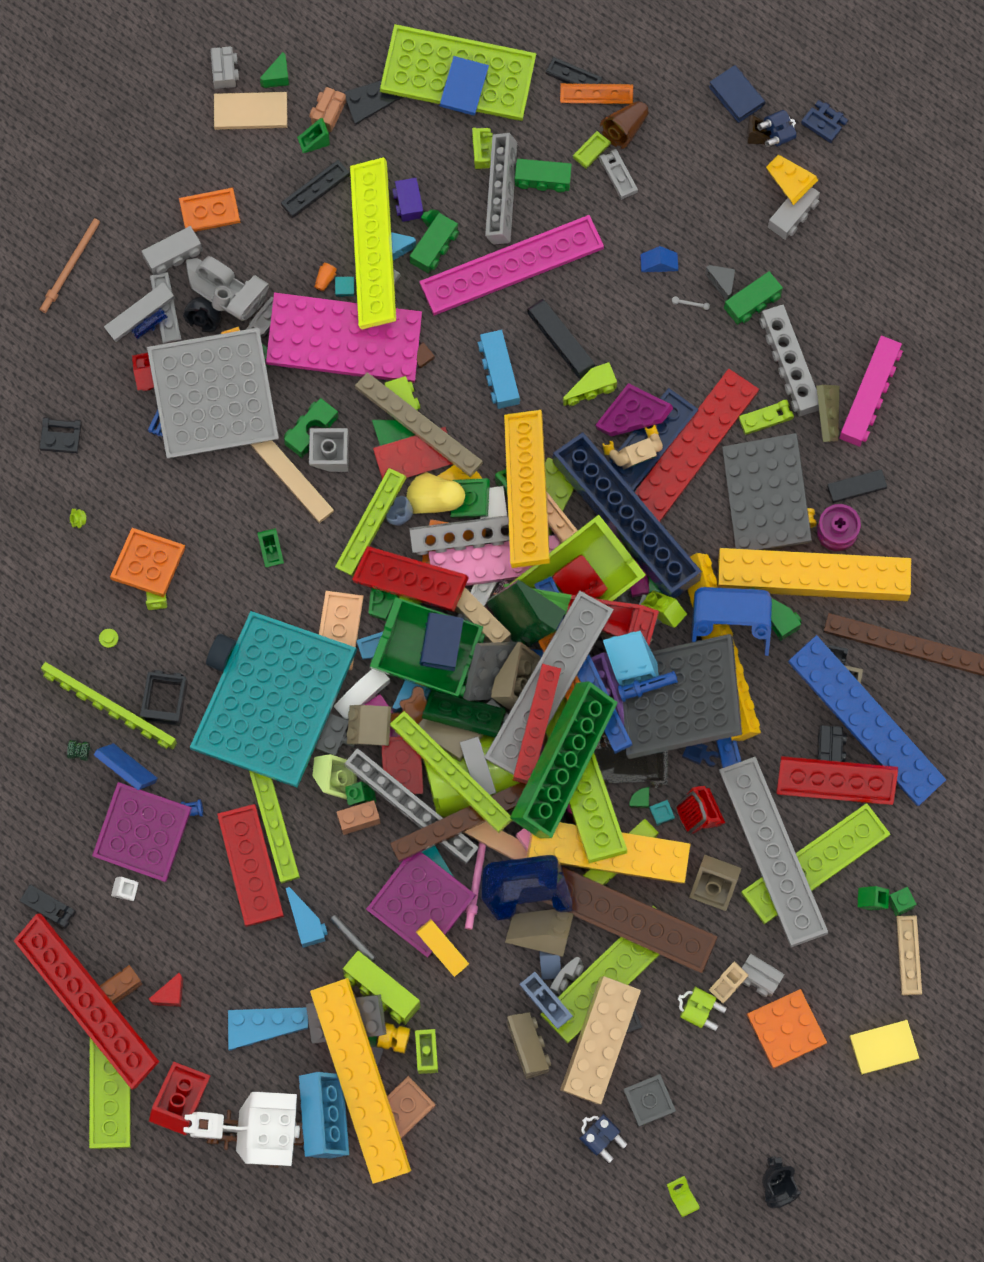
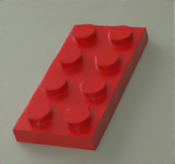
[373,427,453,479]

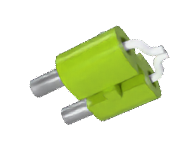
[678,987,727,1031]

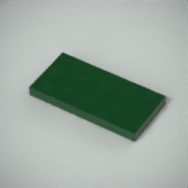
[422,689,507,738]

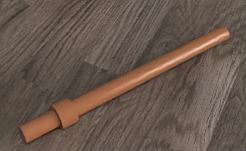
[39,218,100,313]

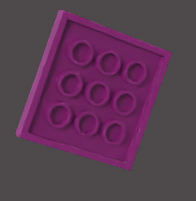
[92,782,192,882]
[366,852,476,958]

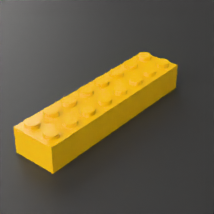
[526,822,690,884]

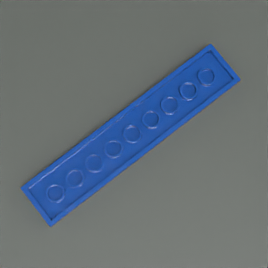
[787,635,946,806]

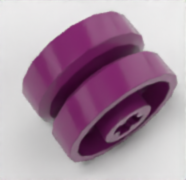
[816,504,861,552]

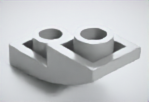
[550,957,584,996]

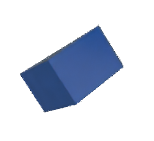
[640,246,678,272]

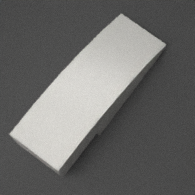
[334,669,390,720]

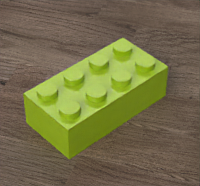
[343,951,420,1025]

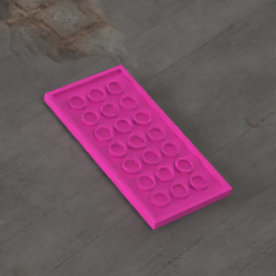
[266,293,422,383]

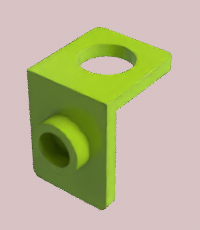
[146,592,167,610]
[667,1176,700,1217]

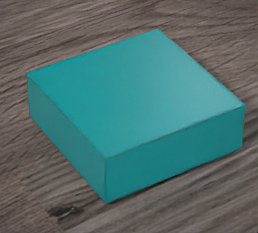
[335,277,354,297]
[649,800,675,826]

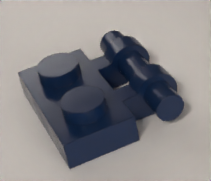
[801,100,849,143]

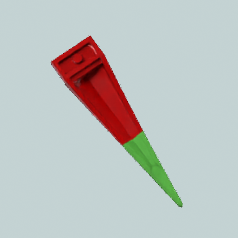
[503,584,659,646]

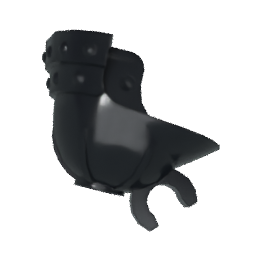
[762,1156,801,1208]

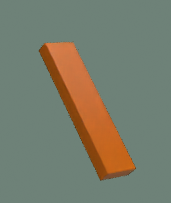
[560,83,633,104]

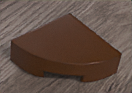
[416,342,435,368]

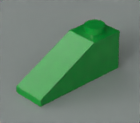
[751,588,801,641]

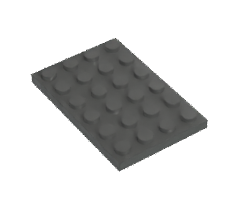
[722,433,812,550]

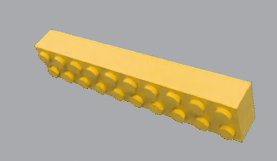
[717,548,911,601]

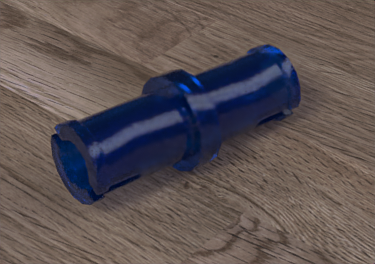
[131,308,168,339]

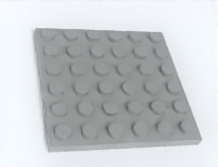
[147,328,279,459]

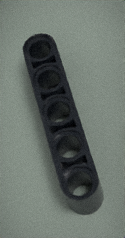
[527,299,596,379]

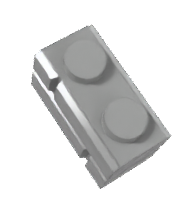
[211,46,239,89]
[742,954,785,997]

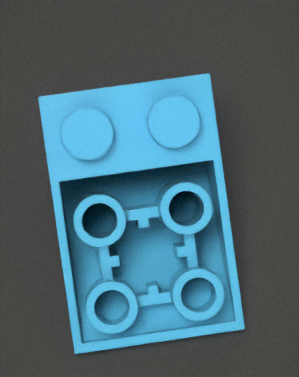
[603,631,659,686]

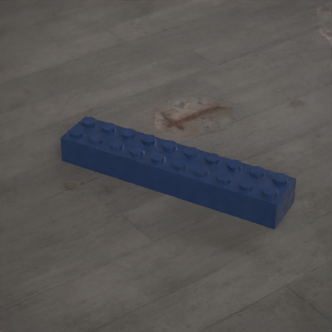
[553,432,702,598]

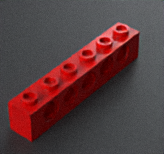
[512,664,561,784]

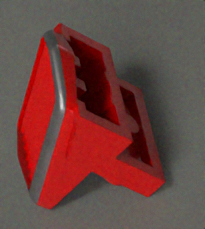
[676,786,725,834]

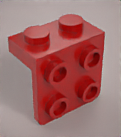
[552,555,608,598]

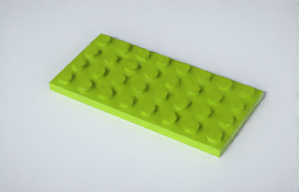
[380,24,536,121]

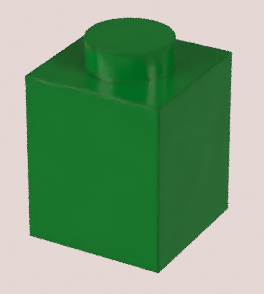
[857,886,889,910]
[889,887,916,917]

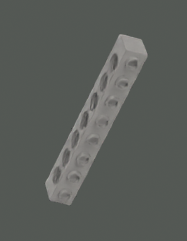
[345,748,479,865]

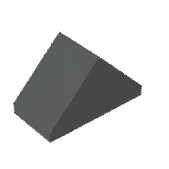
[705,265,735,300]

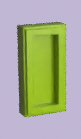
[573,131,611,169]

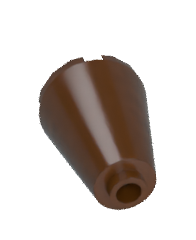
[600,101,649,149]

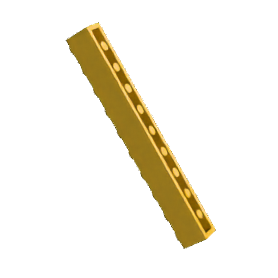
[688,553,761,741]

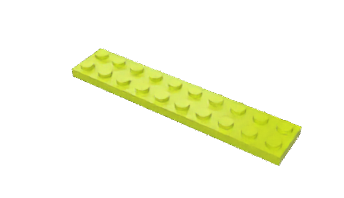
[350,157,396,329]

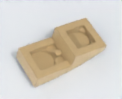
[709,961,749,1003]

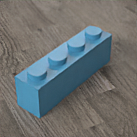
[477,330,520,409]

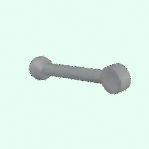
[672,296,710,310]

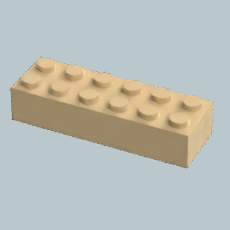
[560,976,641,1104]

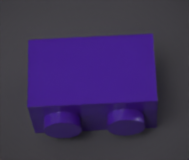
[392,178,423,222]

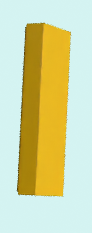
[416,919,469,977]

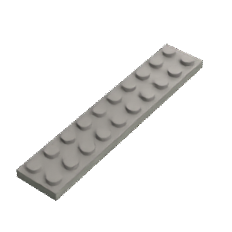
[484,591,614,775]
[719,757,828,947]

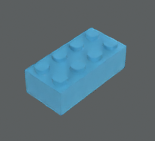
[299,1072,349,1158]

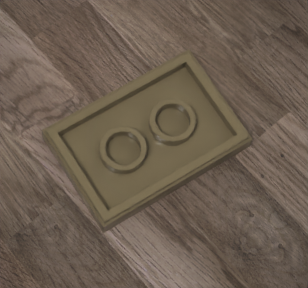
[418,719,484,761]

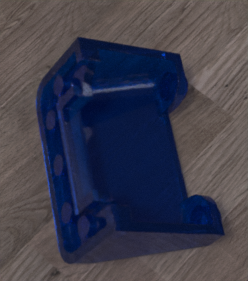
[481,855,572,920]

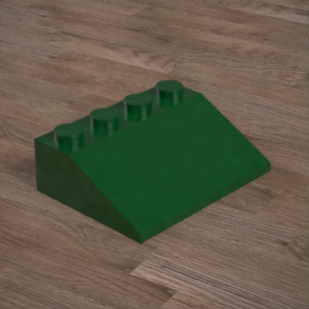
[486,580,566,647]

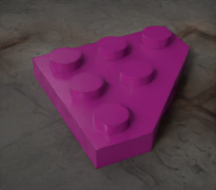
[595,383,673,437]

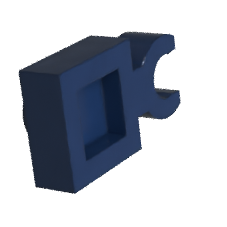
[682,743,719,767]

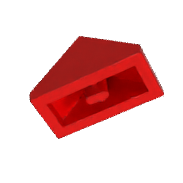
[149,973,183,1007]

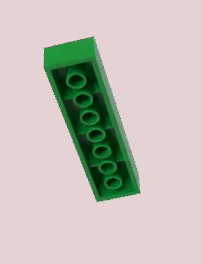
[510,681,618,839]

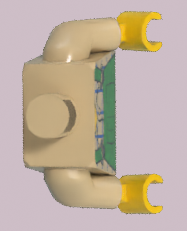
[602,425,663,470]

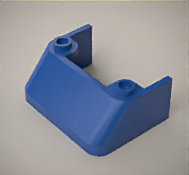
[691,587,772,656]

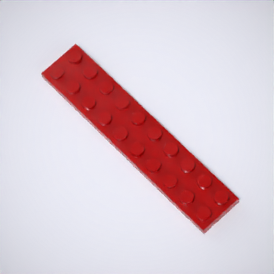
[635,369,759,522]
[14,913,159,1089]

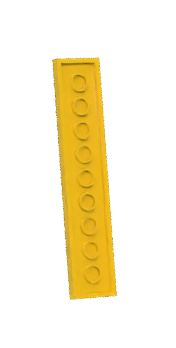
[504,410,550,568]
[310,978,411,1184]

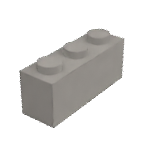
[768,187,820,240]
[142,226,202,275]

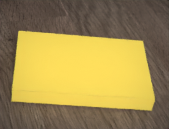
[849,1020,919,1075]

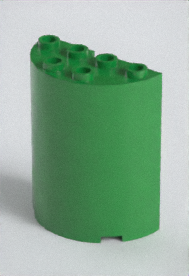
[370,597,485,698]

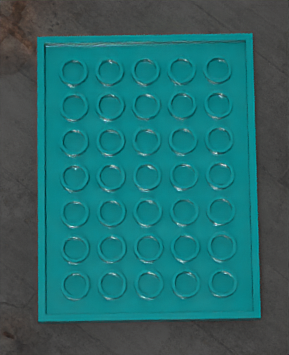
[190,611,357,788]

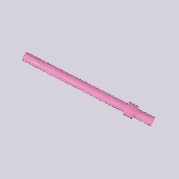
[465,821,488,930]

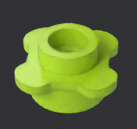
[70,508,86,528]

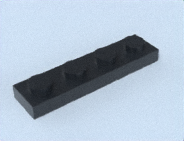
[281,160,350,218]

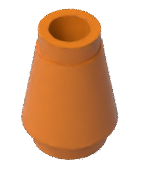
[314,263,337,292]

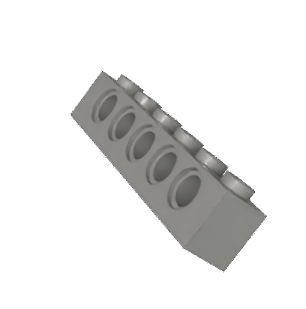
[485,133,517,245]
[759,305,819,417]
[409,515,509,555]

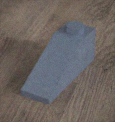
[520,972,573,1029]

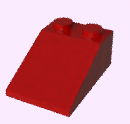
[149,1062,210,1135]

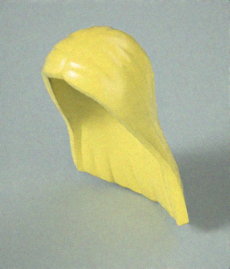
[407,472,465,514]

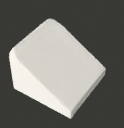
[111,877,139,901]

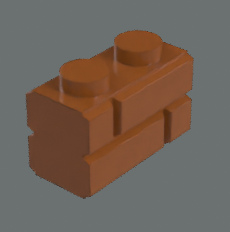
[99,965,143,1004]

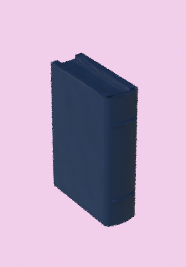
[709,65,766,123]
[419,613,464,671]

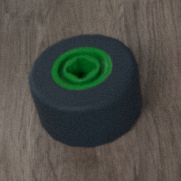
[206,634,236,672]

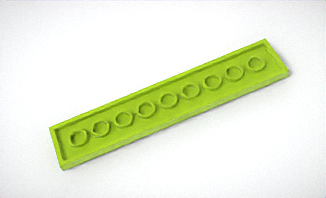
[545,697,627,863]

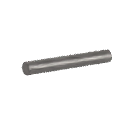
[330,915,376,961]

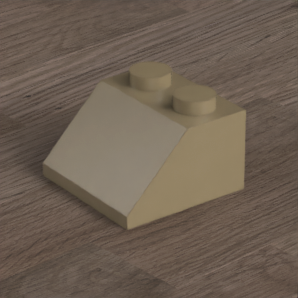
[347,705,391,746]
[689,855,742,911]

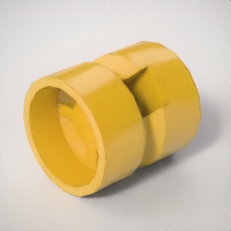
[377,1022,410,1054]

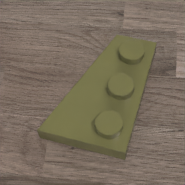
[816,385,840,442]

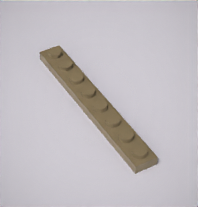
[355,372,483,477]

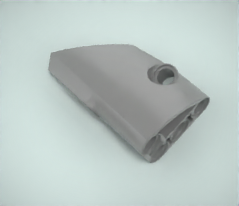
[186,256,269,321]

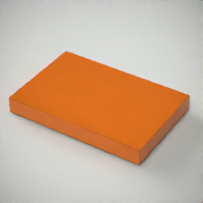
[179,188,240,232]

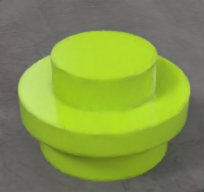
[99,629,118,648]

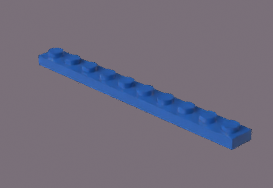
[534,576,633,753]

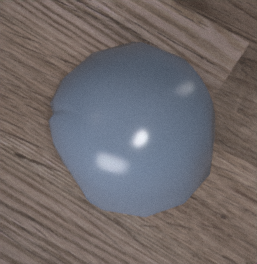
[386,496,413,526]

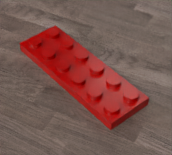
[352,546,469,612]
[776,756,898,805]
[217,804,284,927]

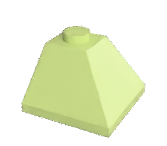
[312,754,357,800]

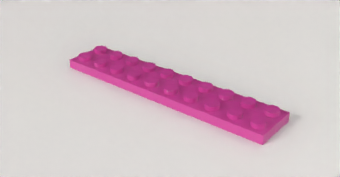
[419,215,604,315]

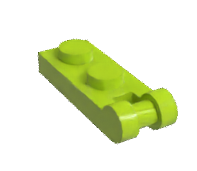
[738,400,794,435]

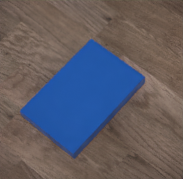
[440,56,489,116]
[94,743,158,790]

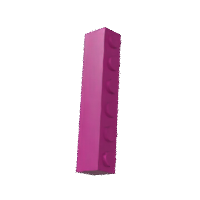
[839,336,903,447]

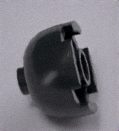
[183,297,221,333]

